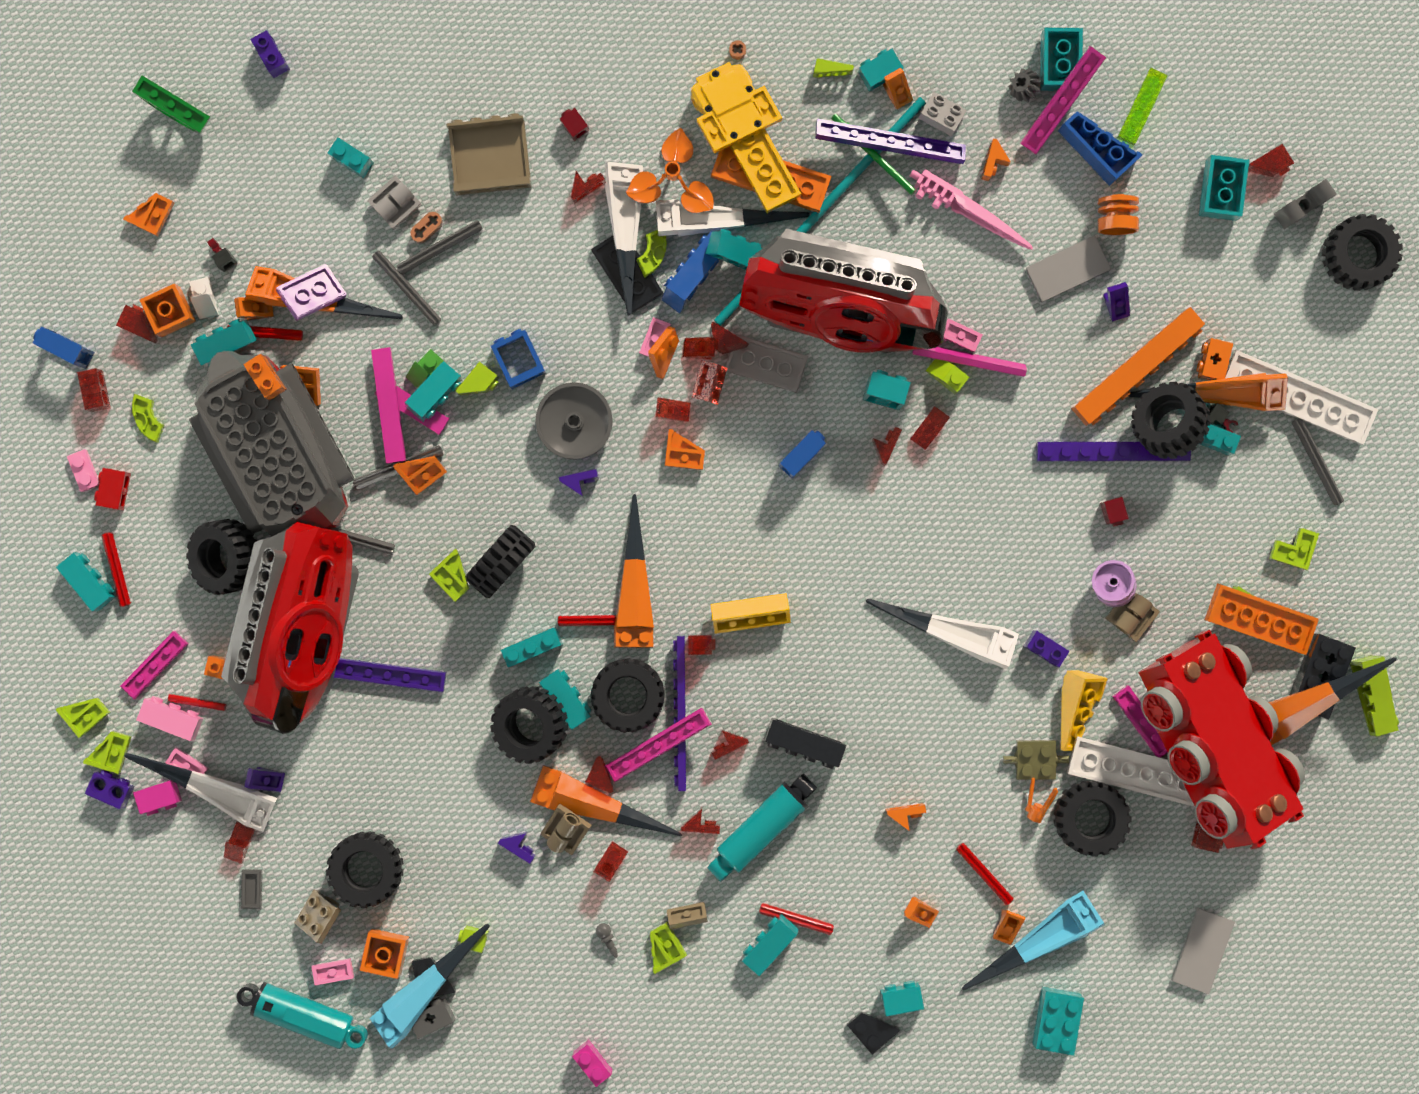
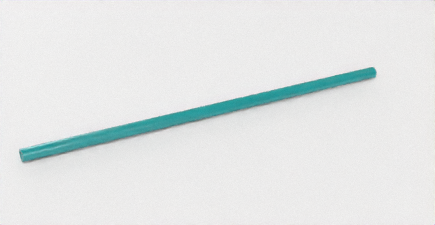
[714,97,926,327]

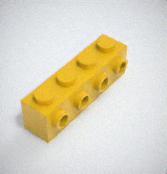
[710,593,791,634]

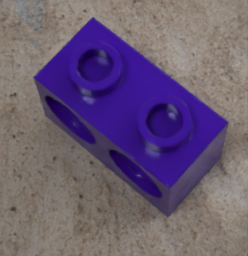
[250,30,290,78]
[1023,630,1070,668]
[84,770,135,809]

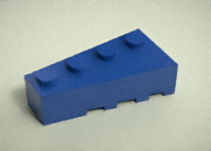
[1058,111,1143,186]
[662,231,720,314]

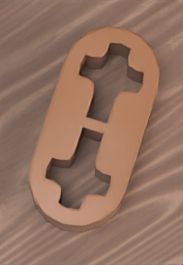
[410,212,443,243]

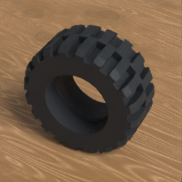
[1322,214,1403,291]
[1131,382,1211,459]
[186,519,257,595]
[465,525,536,598]
[590,658,665,733]
[490,686,568,764]
[1053,780,1132,857]
[326,831,404,908]

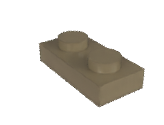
[667,902,708,930]

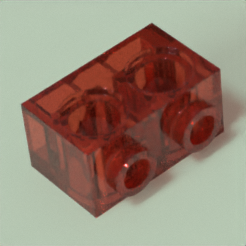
[691,360,727,405]
[77,368,111,412]

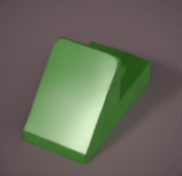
[406,349,443,389]

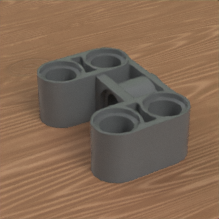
[1274,179,1337,229]

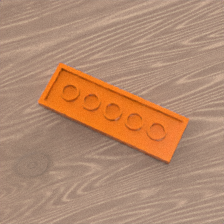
[711,146,831,213]
[1204,583,1319,655]

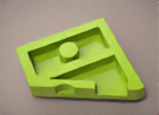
[429,549,470,602]
[55,698,111,738]
[83,731,132,774]
[650,921,687,974]

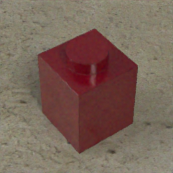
[560,108,589,141]
[1100,497,1129,527]

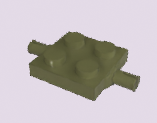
[1003,740,1069,780]

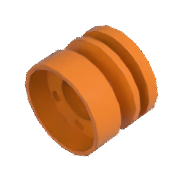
[1098,194,1139,235]

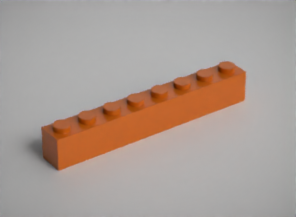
[1071,307,1205,426]

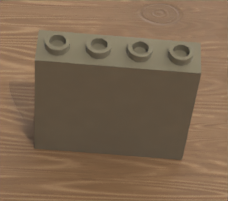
[447,113,532,196]

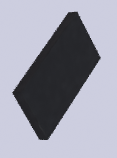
[591,235,664,314]

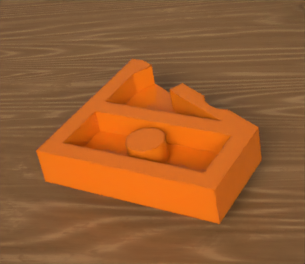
[123,193,175,236]
[648,326,679,379]
[280,365,321,406]
[665,429,705,470]
[393,456,447,495]

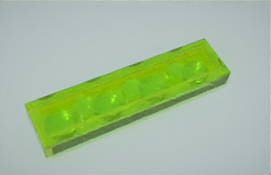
[1117,67,1168,145]

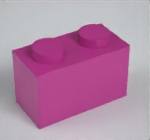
[133,780,182,816]
[572,1039,613,1087]

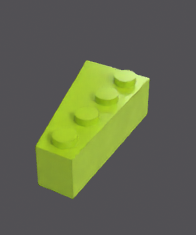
[1350,655,1399,737]

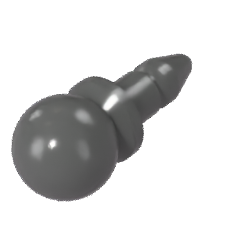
[596,923,618,958]

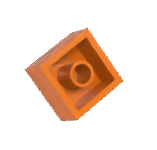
[139,284,196,337]
[360,929,409,979]

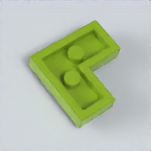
[1269,528,1319,570]

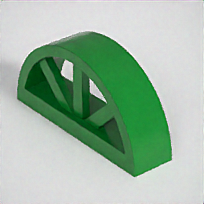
[132,75,210,134]

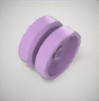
[1092,560,1137,607]

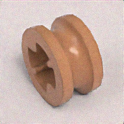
[729,40,746,60]

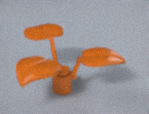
[626,128,714,213]

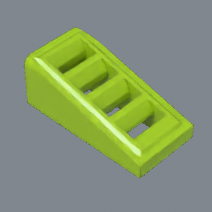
[813,58,854,78]

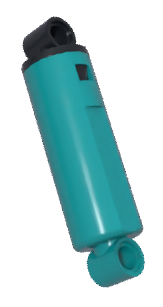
[707,773,817,882]
[236,982,368,1049]

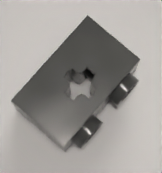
[412,997,456,1039]

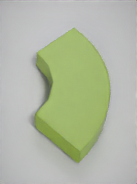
[636,230,667,277]
[132,394,165,443]

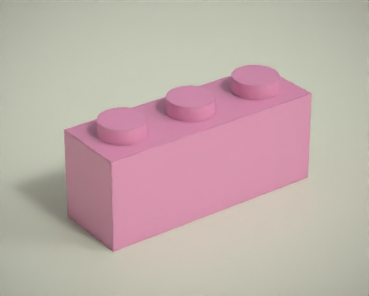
[136,696,203,741]

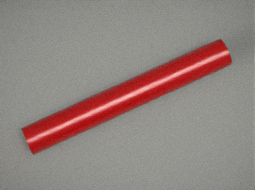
[168,694,227,711]

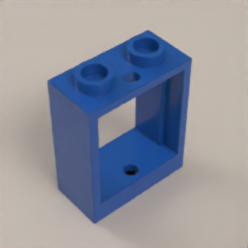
[33,326,95,369]
[491,329,546,389]
[778,430,826,479]

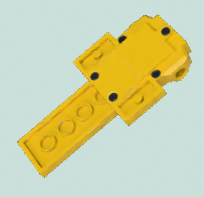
[691,62,801,213]

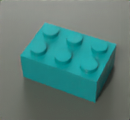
[1040,27,1083,91]
[1199,155,1249,221]
[862,370,911,411]
[1032,987,1084,1056]

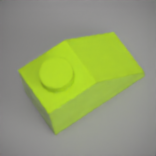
[925,359,970,395]
[456,361,499,396]

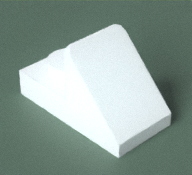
[189,277,219,320]

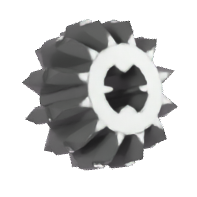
[1008,68,1042,102]

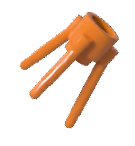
[1025,777,1058,823]

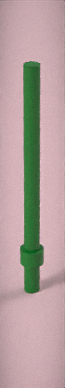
[831,114,917,196]

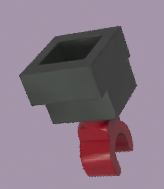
[207,238,238,272]
[1209,403,1239,433]

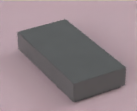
[241,869,262,909]

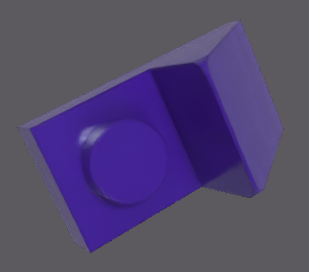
[1104,282,1130,322]
[559,469,599,496]
[244,767,285,792]
[498,832,535,864]

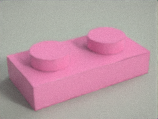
[639,317,671,357]
[939,318,983,353]
[67,449,100,492]
[165,747,209,774]
[311,958,354,985]

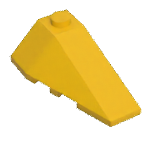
[1061,670,1108,751]

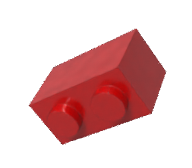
[94,468,131,510]

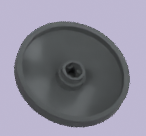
[535,382,613,460]

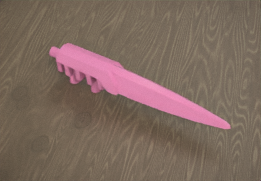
[910,169,1033,250]

